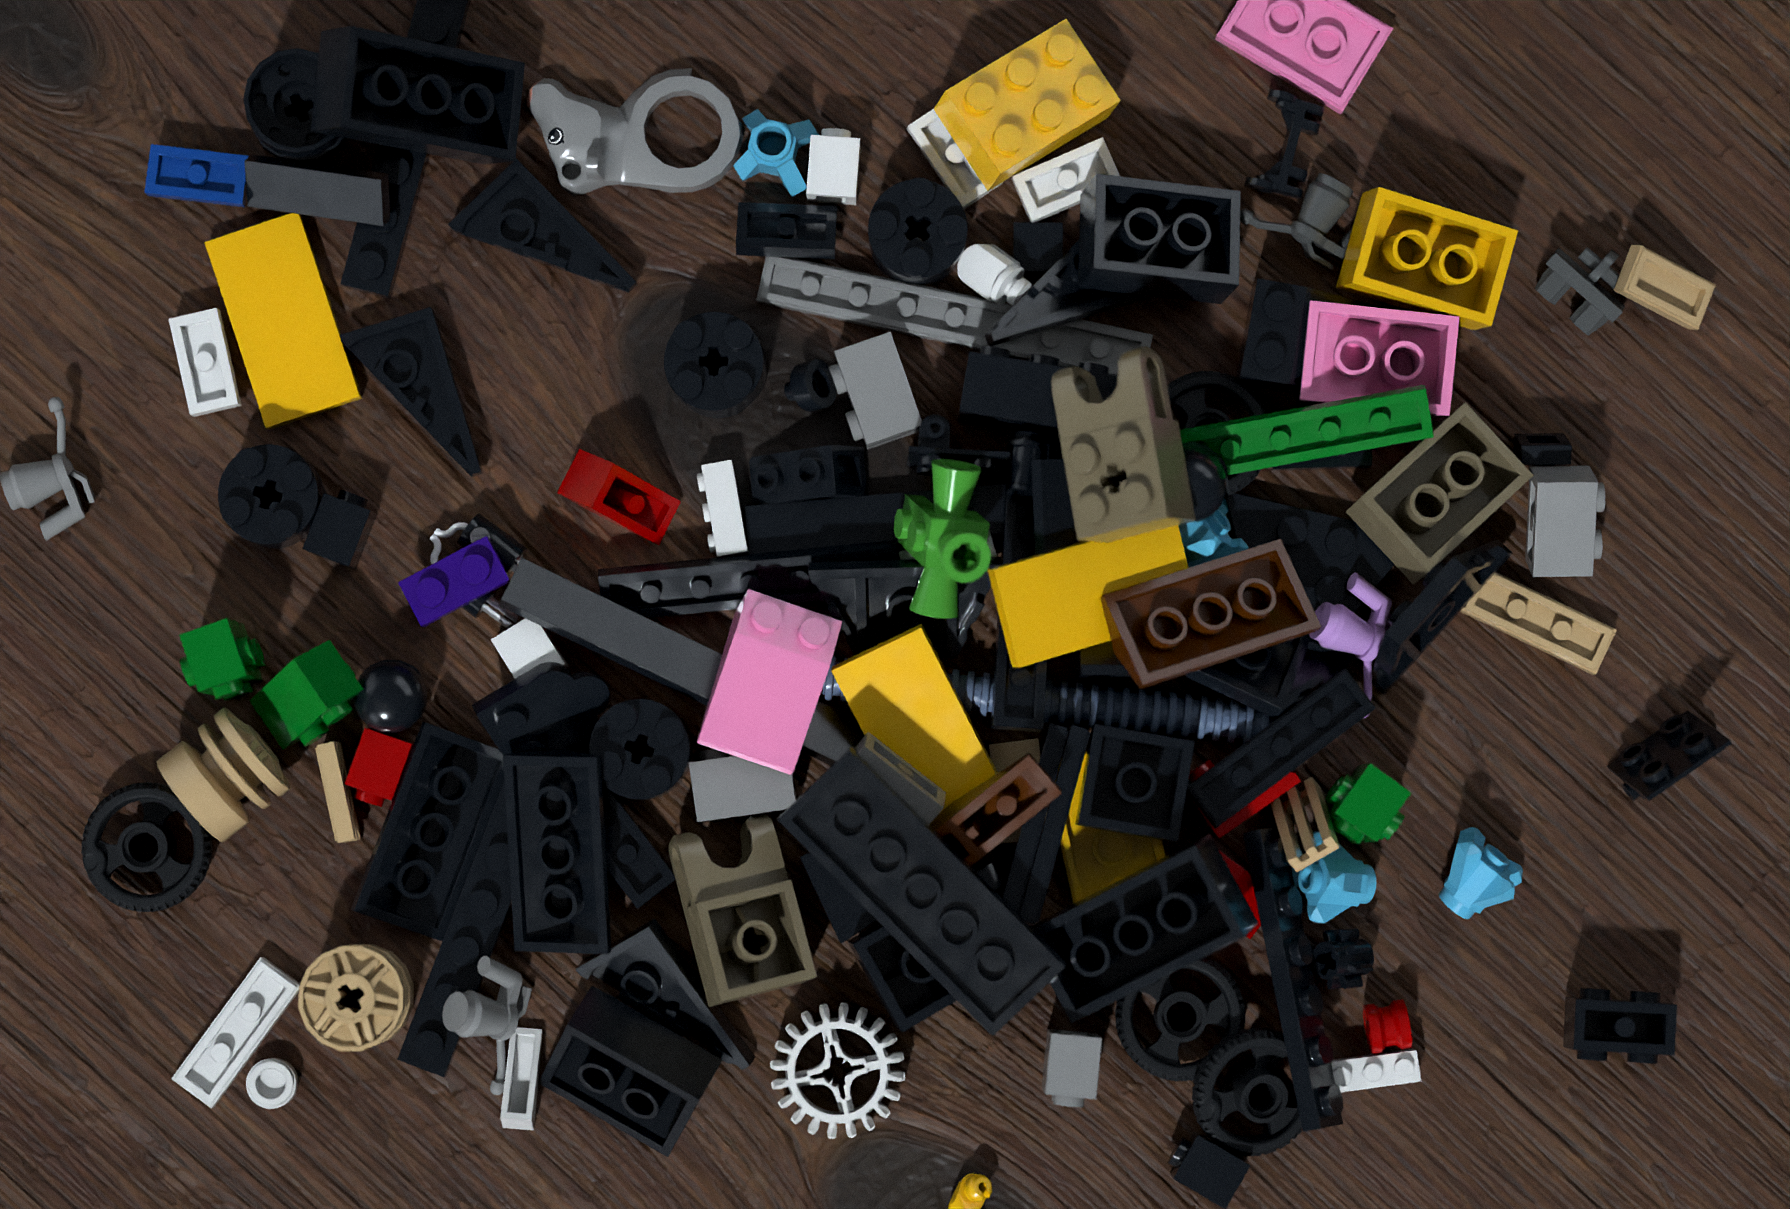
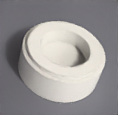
[246,1058,299,1109]

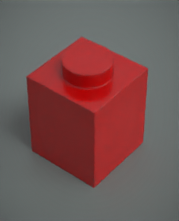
[345,728,414,807]

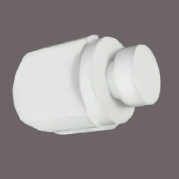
[957,244,1033,306]

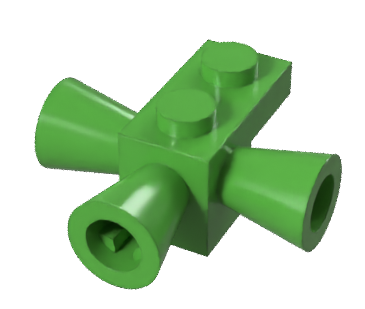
[894,459,991,619]

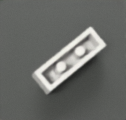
[697,460,749,557]
[1331,1049,1421,1092]

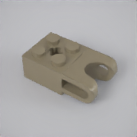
[1051,346,1195,543]
[668,814,817,1007]

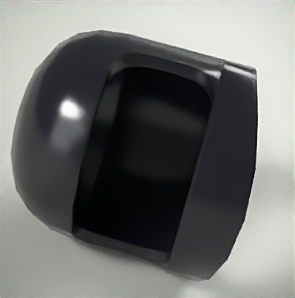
[1182,441,1228,523]
[354,660,428,733]

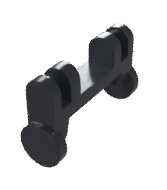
[1244,90,1325,199]

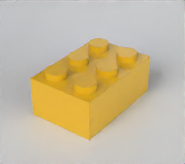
[933,19,1121,191]
[1336,187,1518,330]

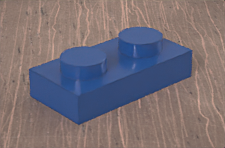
[144,144,250,208]

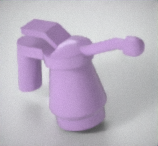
[1309,572,1392,719]

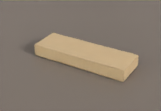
[1460,572,1617,675]

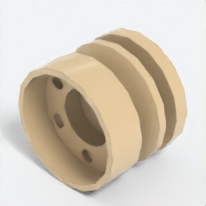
[156,708,291,842]
[298,944,414,1051]

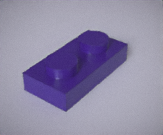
[398,536,511,627]

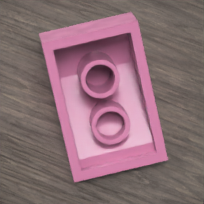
[1299,300,1460,422]
[696,589,843,775]

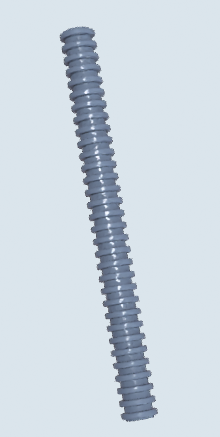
[822,656,1276,744]

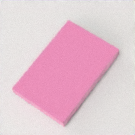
[1215,0,1393,115]

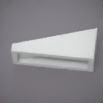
[500,1027,543,1130]

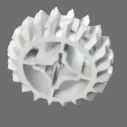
[770,1002,905,1139]

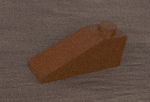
[930,753,1062,866]

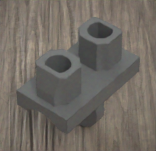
[1535,247,1625,336]

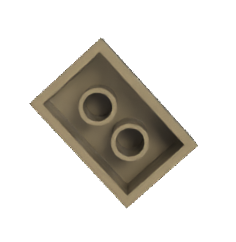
[1346,402,1534,585]

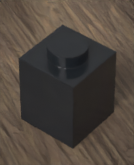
[302,489,377,570]
[1168,1131,1251,1209]

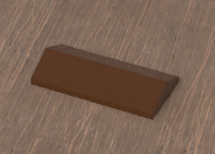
[1101,539,1321,689]

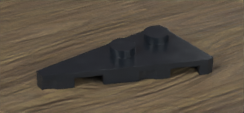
[448,159,638,293]
[985,240,1147,346]
[340,307,483,477]
[576,918,755,1070]

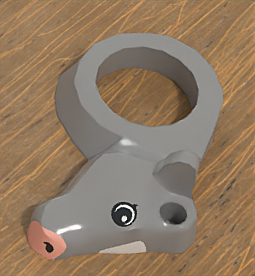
[526,68,743,196]

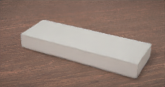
[171,957,300,1108]

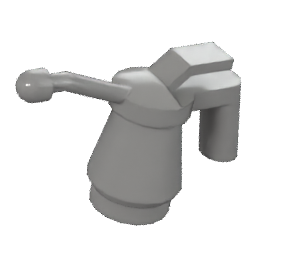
[0,397,96,541]
[442,956,532,1095]

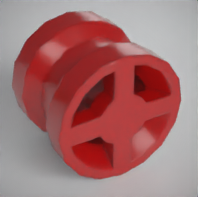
[1362,999,1412,1054]

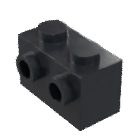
[1563,988,1677,1064]

